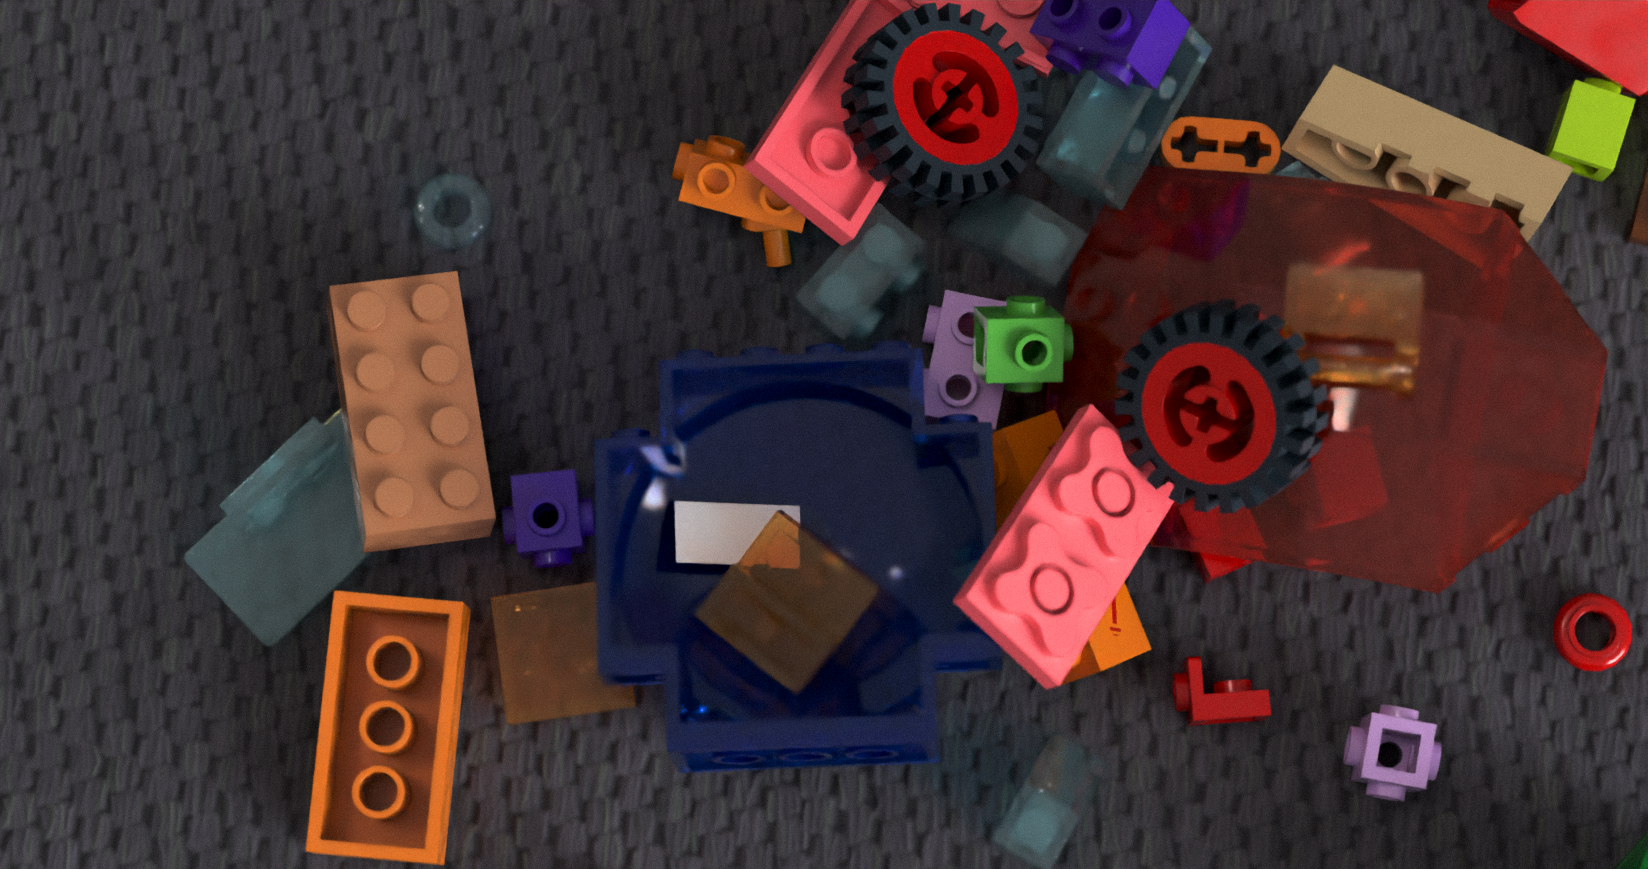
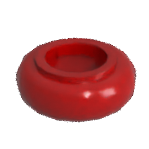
[1553,593,1632,672]

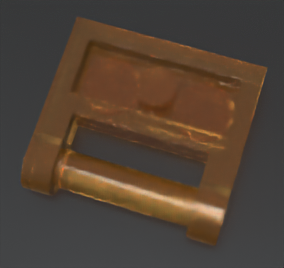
[1282,264,1425,394]

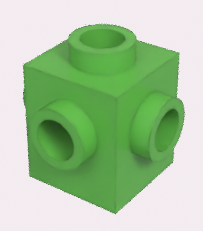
[973,296,1073,393]

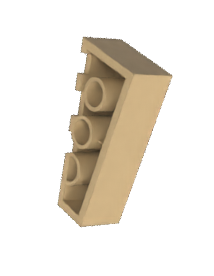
[1281,65,1574,282]

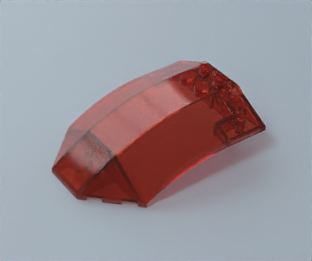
[1046,164,1609,595]

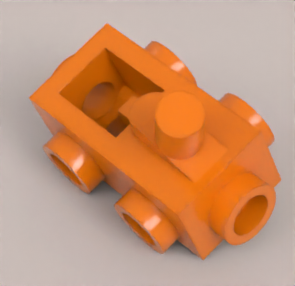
[671,135,806,267]

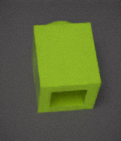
[1544,78,1636,182]

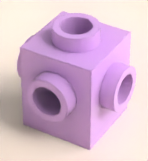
[1343,705,1442,802]

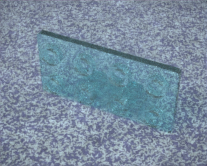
[184,408,374,648]

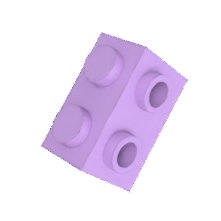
[909,290,1006,436]

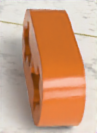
[1159,116,1281,183]

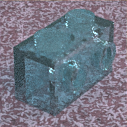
[794,203,927,350]

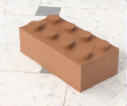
[327,271,496,553]

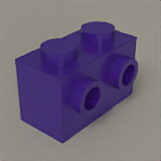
[1029,0,1191,90]

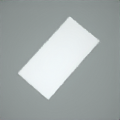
[674,501,802,567]

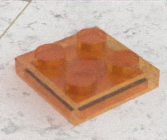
[490,579,637,726]

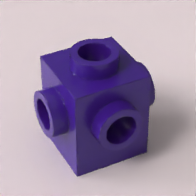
[502,469,596,568]

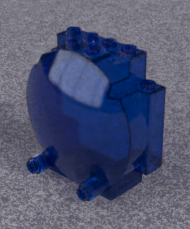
[594,340,1003,773]

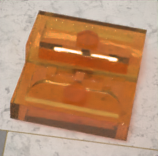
[695,510,883,695]

